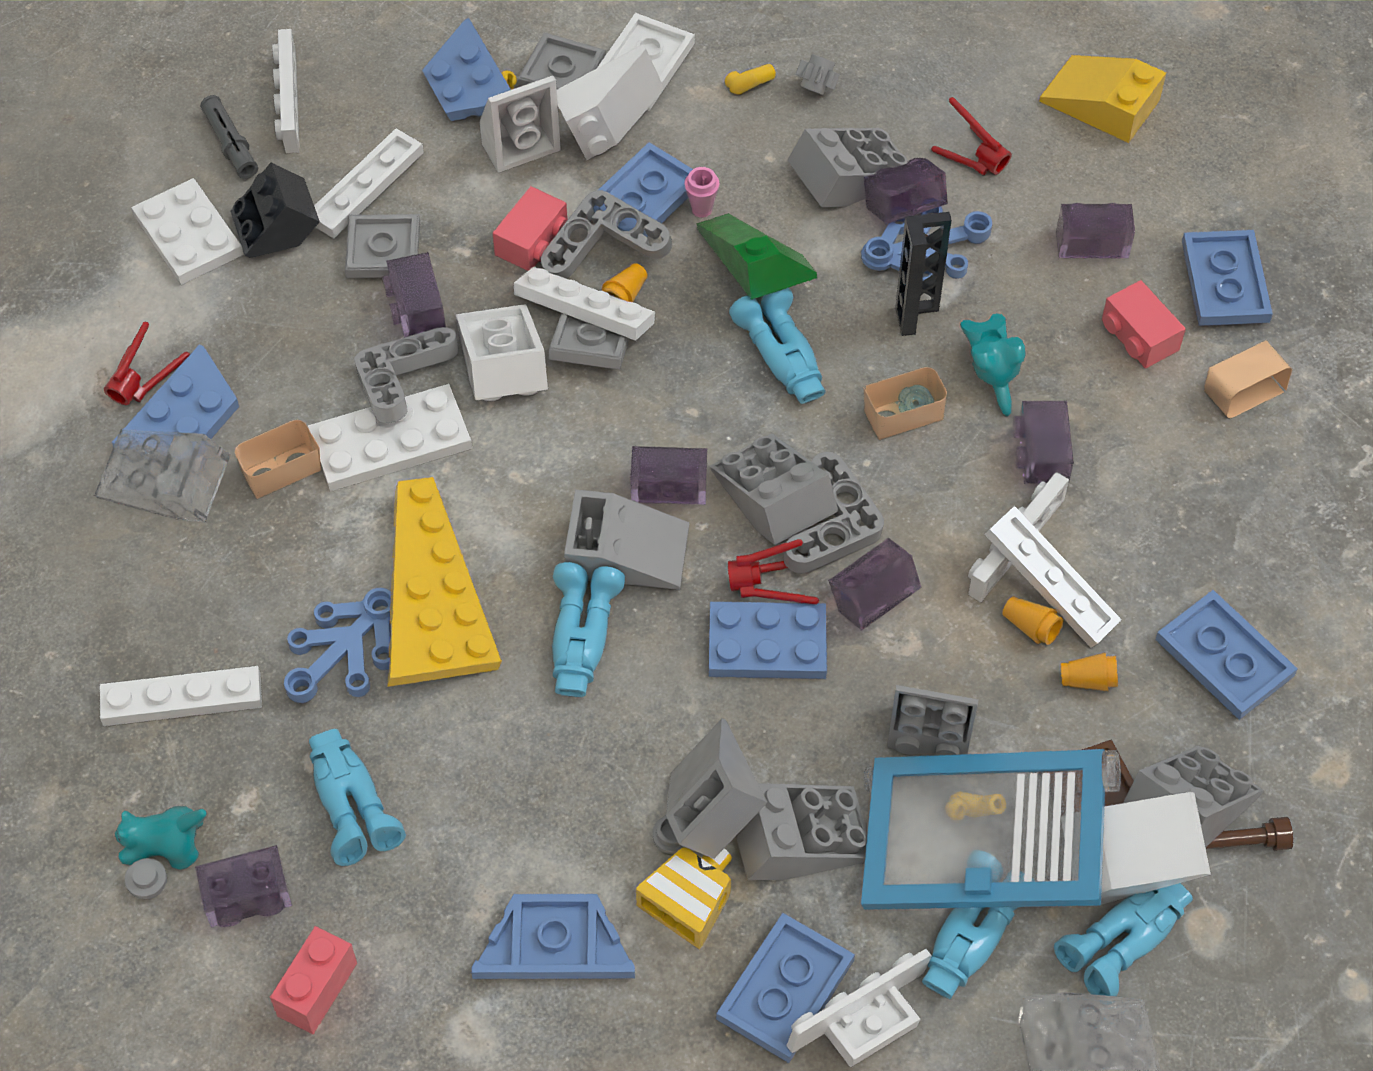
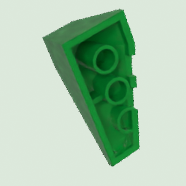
[696,213,817,300]

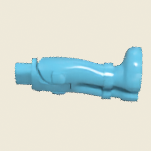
[729,288,826,404]
[552,562,625,697]
[309,729,406,866]
[922,851,1035,999]
[1054,883,1193,1003]

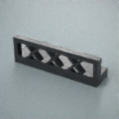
[895,212,952,336]

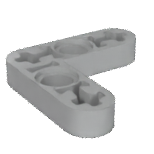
[541,190,672,279]
[354,327,459,423]
[783,452,884,573]

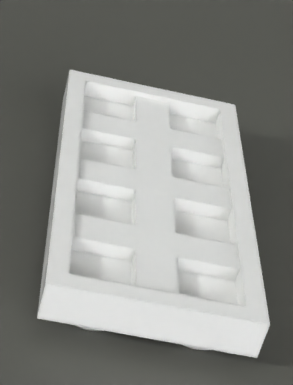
[308,384,472,491]

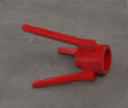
[931,97,1012,176]
[104,321,190,405]
[728,539,819,605]

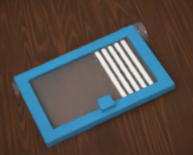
[861,749,1121,910]

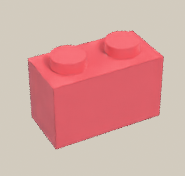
[493,186,568,271]
[1102,280,1186,369]
[270,926,357,1034]

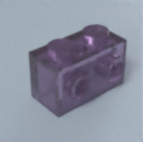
[864,158,948,224]
[1056,203,1135,258]
[382,252,446,338]
[1013,401,1074,484]
[630,446,707,505]
[828,538,922,631]
[195,845,293,928]

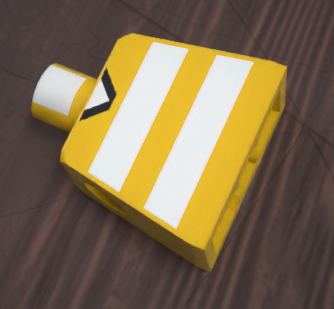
[636,847,732,950]

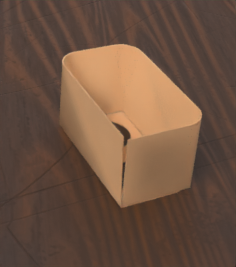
[1204,340,1292,418]
[863,367,947,440]
[235,420,321,499]

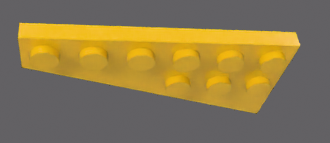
[387,477,502,687]

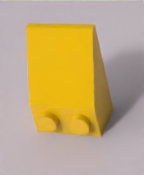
[1039,55,1167,143]

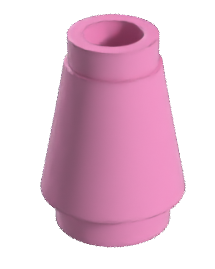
[684,167,720,217]

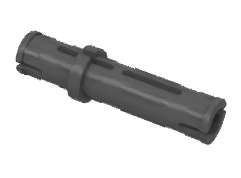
[200,95,259,179]

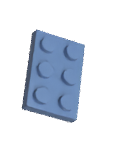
[593,142,693,237]
[1182,230,1273,326]
[1155,590,1298,720]
[709,602,827,679]
[716,913,855,1063]

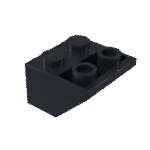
[230,162,320,258]

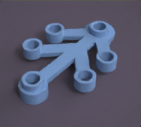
[861,202,992,281]
[284,588,391,703]

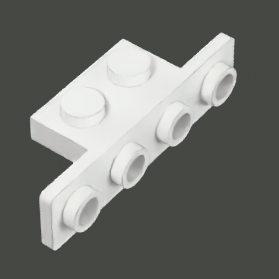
[786,949,932,1068]

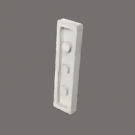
[272,29,299,154]
[314,128,424,239]
[514,267,655,341]
[968,472,1069,602]
[984,506,1121,648]
[100,666,262,726]

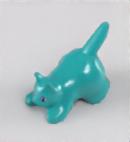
[960,313,1026,417]
[115,806,207,870]

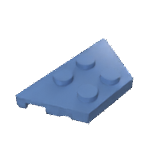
[422,18,511,121]
[112,344,239,458]
[471,894,635,979]

